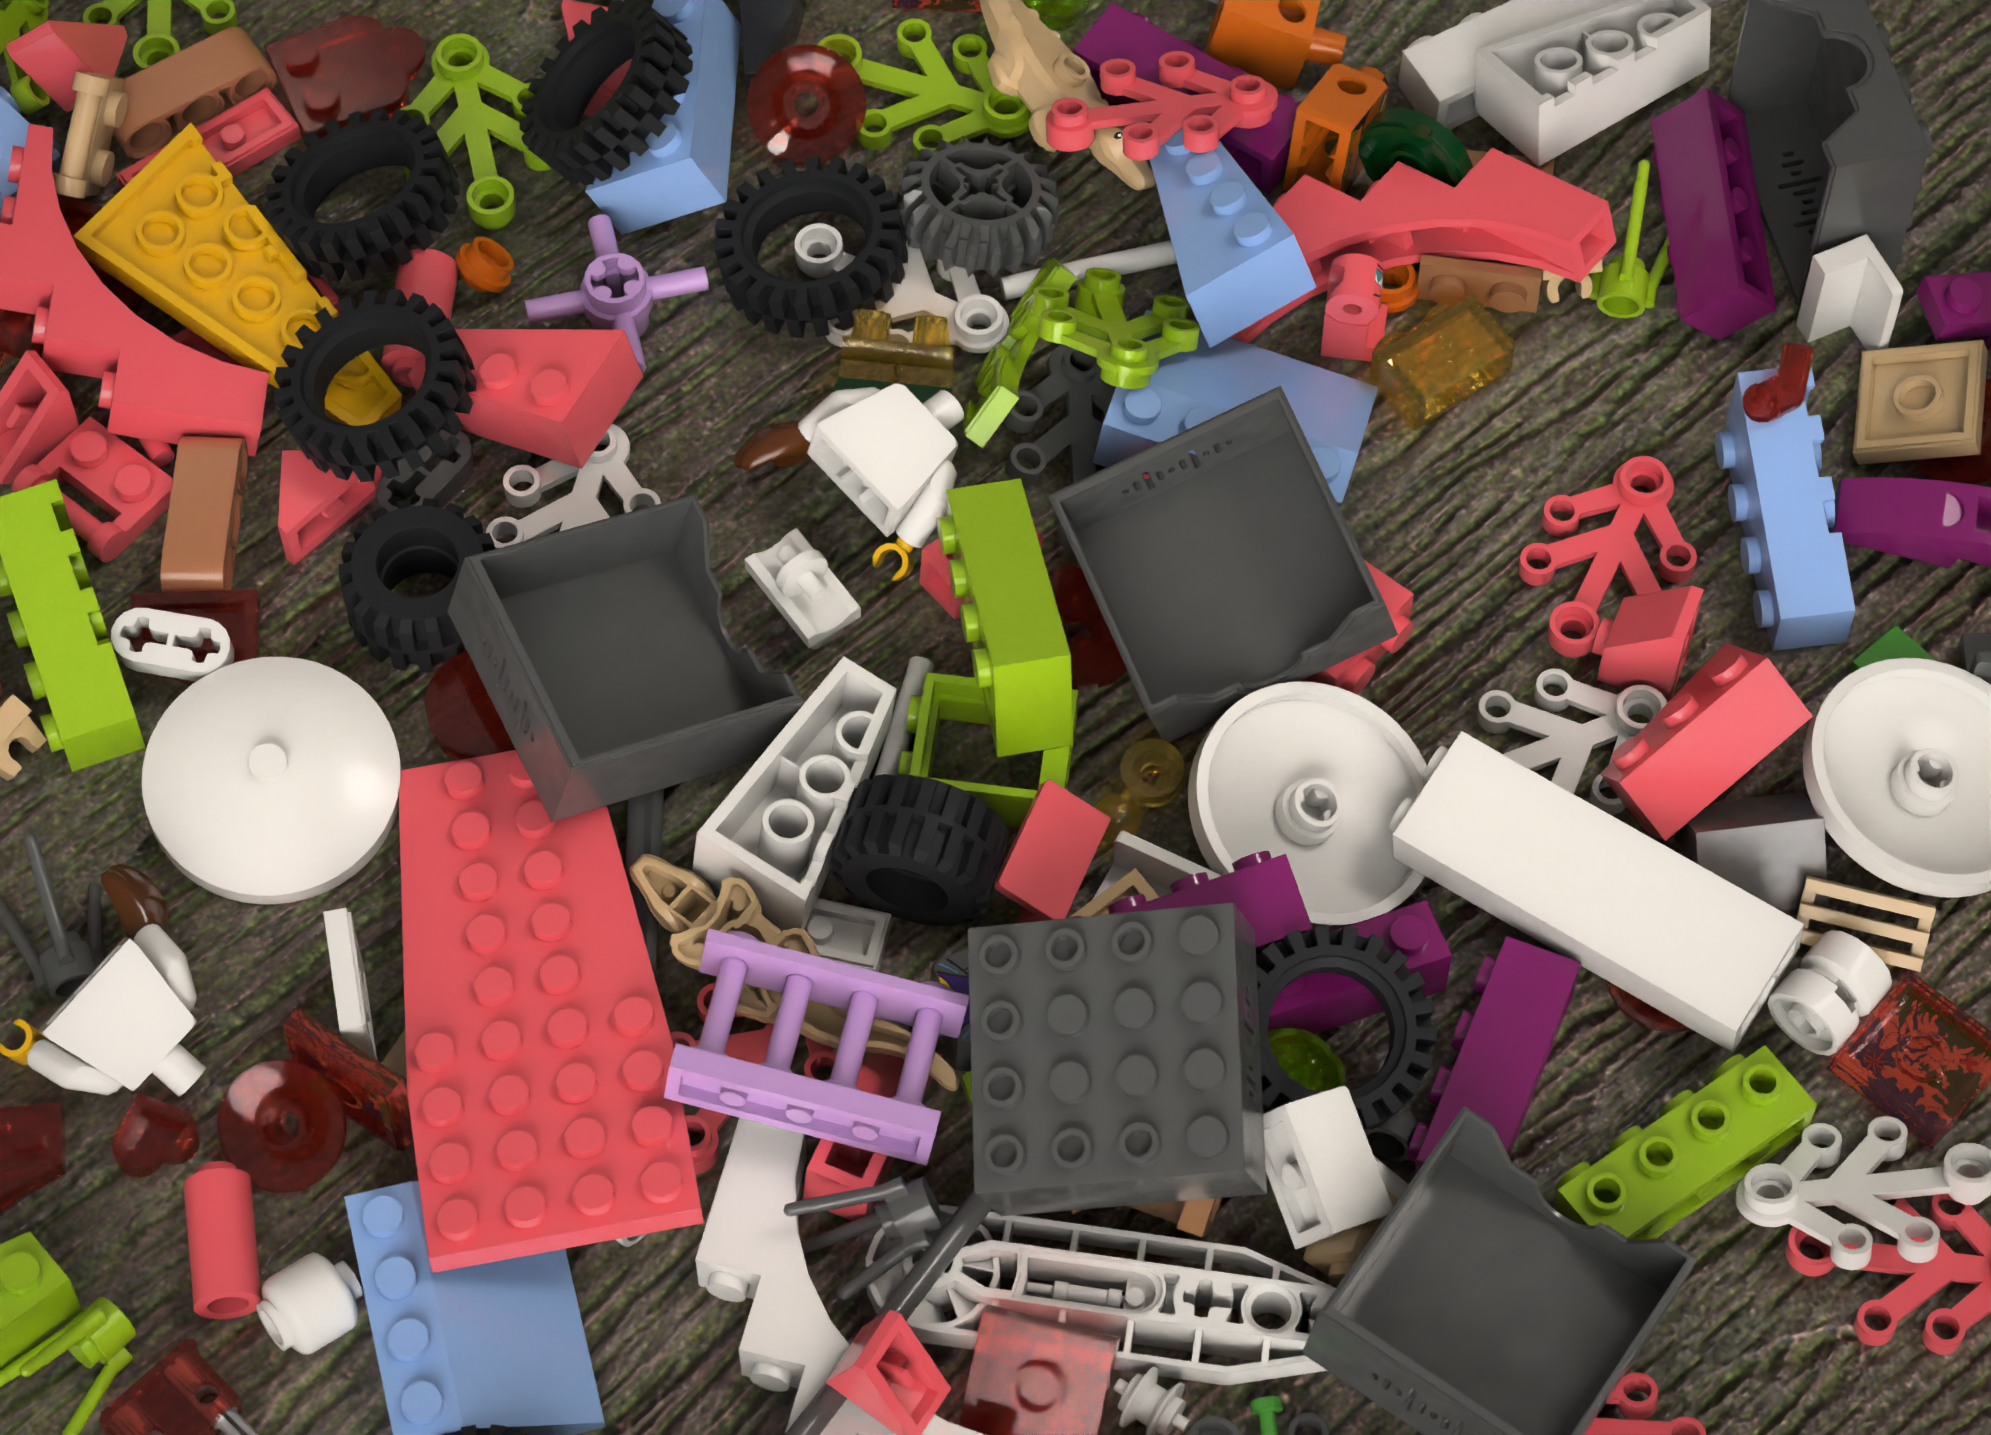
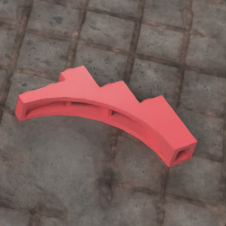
[0,124,269,457]
[1230,148,1617,344]

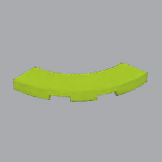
[963,257,1077,448]

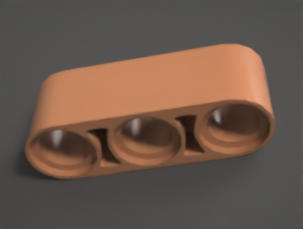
[113,27,277,159]
[160,436,248,600]

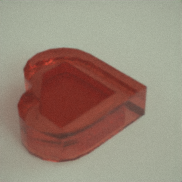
[112,1092,201,1178]

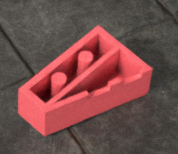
[408,329,643,469]
[1600,643,1813,841]

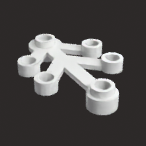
[794,223,1009,371]
[486,424,661,549]
[1477,668,1668,815]
[1736,1116,1991,1270]

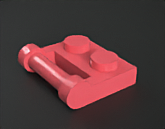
[12,416,173,563]

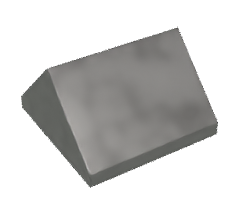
[1678,792,1829,915]

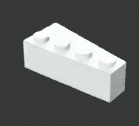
[1475,0,1711,167]
[692,656,897,930]

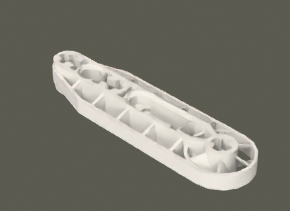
[866,1205,1336,1386]

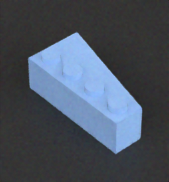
[585,0,741,235]
[1150,128,1317,348]
[1715,364,1856,651]

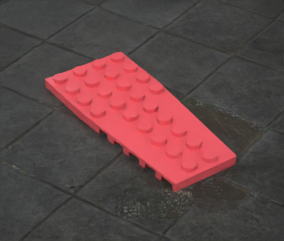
[398,750,704,1273]

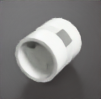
[1767,930,1892,1056]

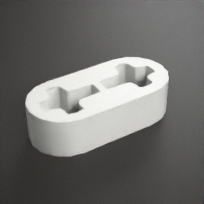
[111,608,234,682]

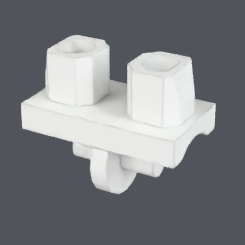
[744,528,861,650]

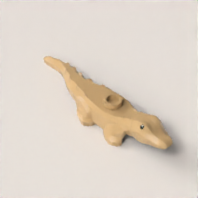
[979,0,1155,191]
[629,854,959,1091]

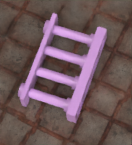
[664,928,969,1166]

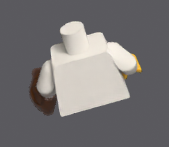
[733,383,964,581]
[0,864,206,1097]

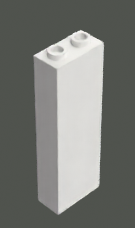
[1389,731,1804,1053]

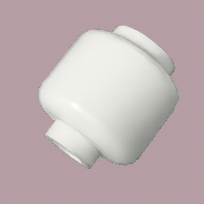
[256,1253,363,1355]

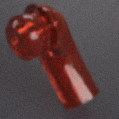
[1743,343,1815,423]

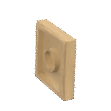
[1853,340,1988,465]

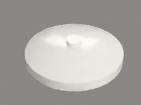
[141,657,402,905]
[1802,658,1991,898]
[1188,682,1427,931]

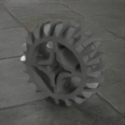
[896,135,1060,278]

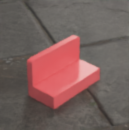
[994,780,1111,924]

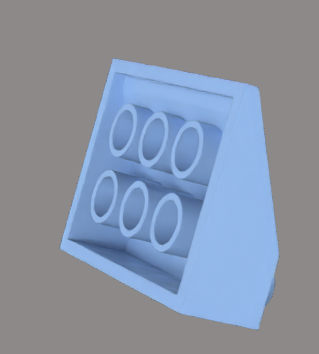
[1092,310,1379,508]
[344,1181,606,1435]

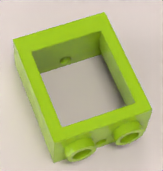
[898,672,1078,827]

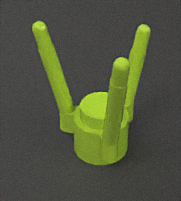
[1589,159,1670,319]
[0,1296,137,1435]

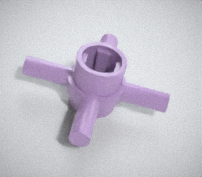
[524,214,709,373]

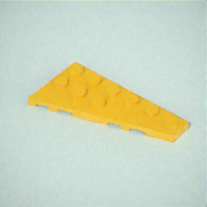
[73,122,402,426]

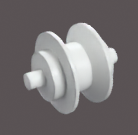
[1113,1366,1191,1435]

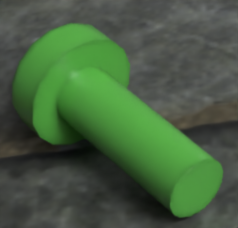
[1250,1396,1283,1435]

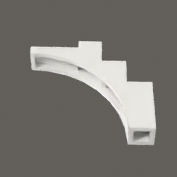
[695,1118,985,1435]

